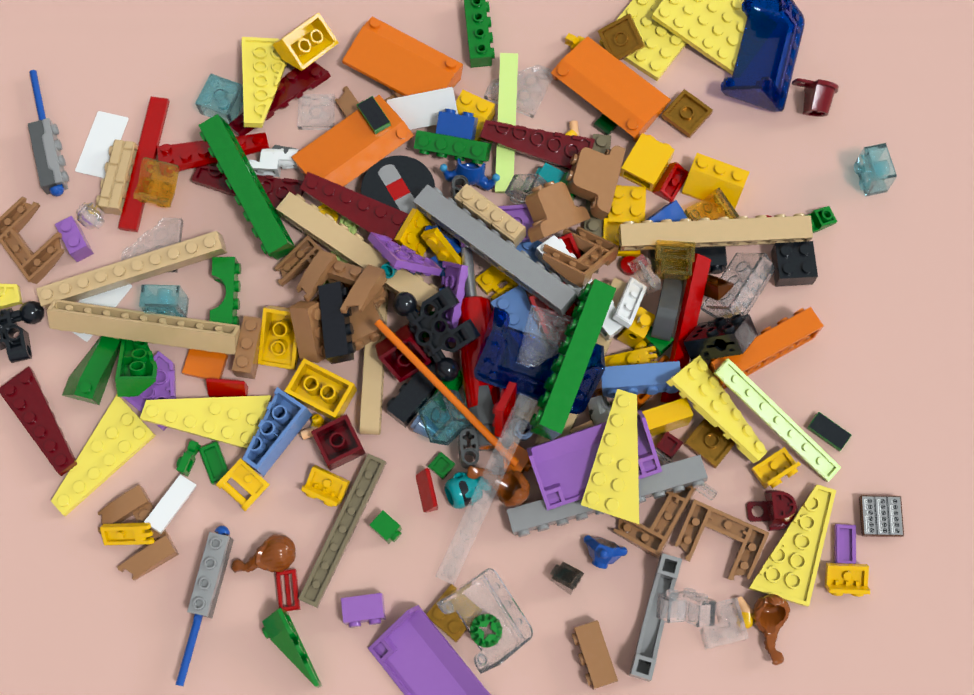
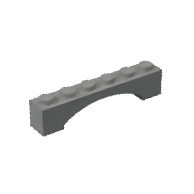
[629,553,682,682]

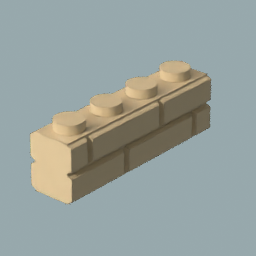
[96,139,138,215]
[454,184,526,248]

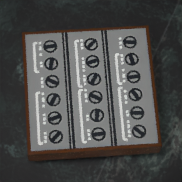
[859,495,904,537]

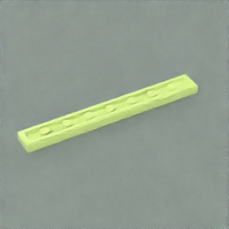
[495,53,518,194]
[714,358,841,482]

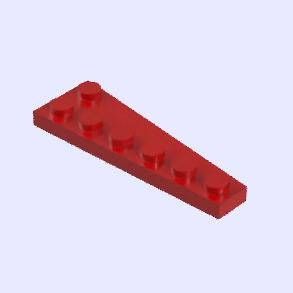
[157,133,270,175]

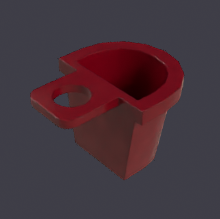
[792,78,839,117]
[746,490,798,531]

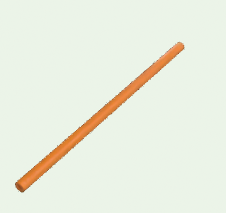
[374,319,519,467]

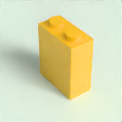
[620,133,675,192]
[642,397,694,437]

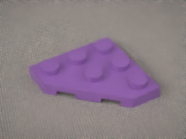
[368,232,442,276]
[123,351,176,431]

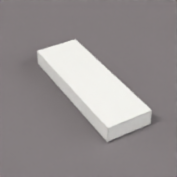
[612,277,647,328]
[144,474,197,534]

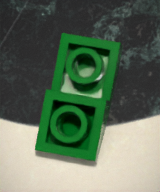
[805,206,837,233]

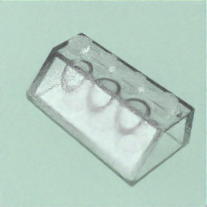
[701,253,776,319]

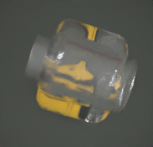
[76,202,105,230]

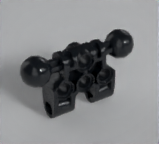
[393,286,481,382]
[0,301,45,363]

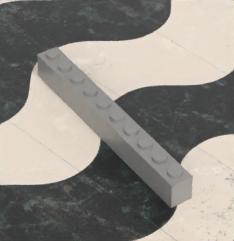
[413,184,577,317]
[507,455,708,537]

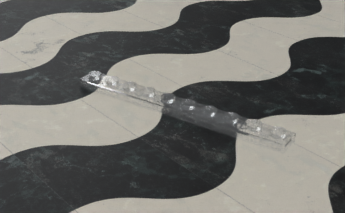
[435,393,538,585]

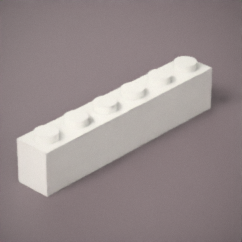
[535,235,625,341]

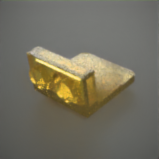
[133,157,180,207]
[684,187,739,221]

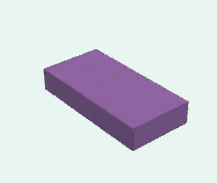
[834,524,856,564]

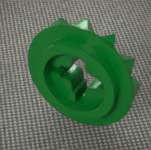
[470,614,503,648]

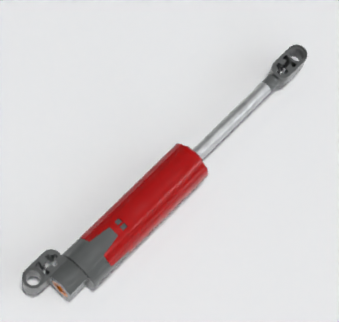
[450,175,501,469]

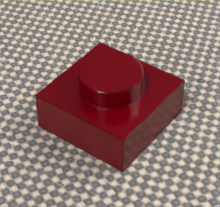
[655,431,683,459]

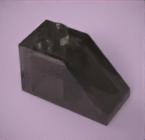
[550,562,584,595]

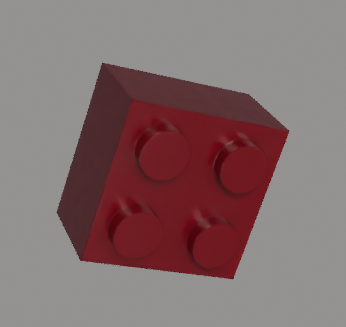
[375,324,432,383]
[311,414,366,471]

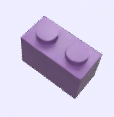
[55,216,94,262]
[341,593,386,628]

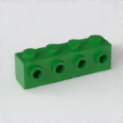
[464,0,495,68]
[414,130,492,164]

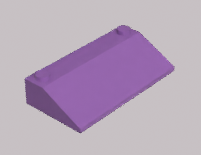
[526,410,662,511]
[368,605,490,695]

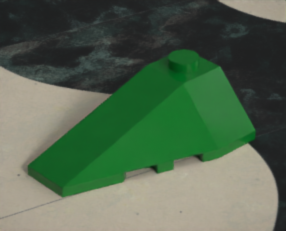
[62,336,122,405]
[115,339,158,397]
[262,608,322,688]

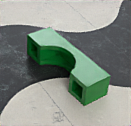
[209,257,241,325]

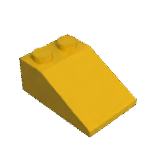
[456,90,495,141]
[258,305,299,370]

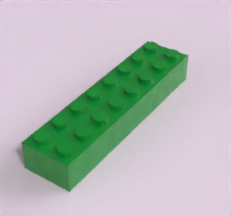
[199,114,296,260]
[530,279,616,440]

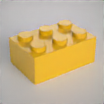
[284,358,357,420]

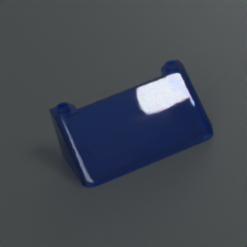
[721,0,805,112]
[474,307,605,414]

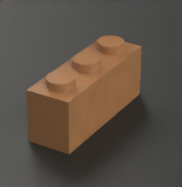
[289,300,325,363]
[232,316,262,379]
[571,620,618,690]

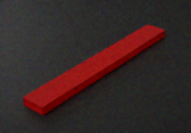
[118,97,170,232]
[660,253,711,403]

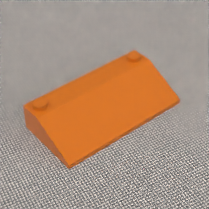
[342,16,463,96]
[551,36,671,142]
[291,95,414,187]

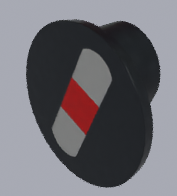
[361,156,435,216]

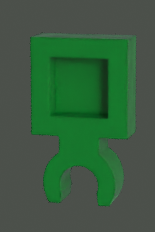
[176,440,201,477]

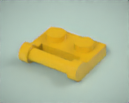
[216,458,270,511]

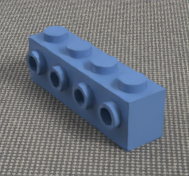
[600,361,681,398]

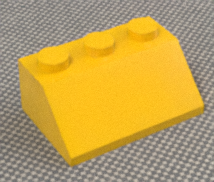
[272,12,339,71]
[682,153,749,213]

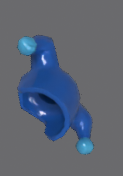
[440,158,500,191]

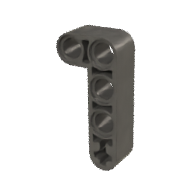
[651,274,684,342]

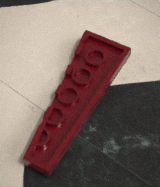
[229,62,331,136]
[479,120,595,170]
[191,165,304,211]
[300,171,409,244]
[0,366,77,476]

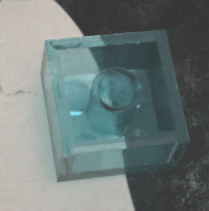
[195,74,243,124]
[854,143,897,196]
[139,284,189,318]
[418,389,471,446]

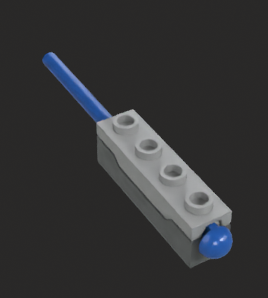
[28,70,69,196]
[175,526,234,686]

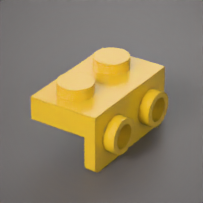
[751,447,801,489]
[301,465,350,507]
[825,563,870,597]

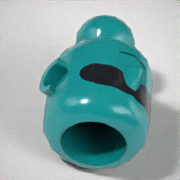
[444,472,493,509]

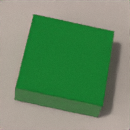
[428,452,456,480]

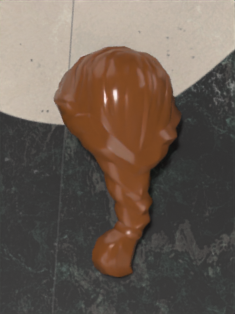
[467,465,530,507]
[231,534,296,573]
[752,594,790,665]

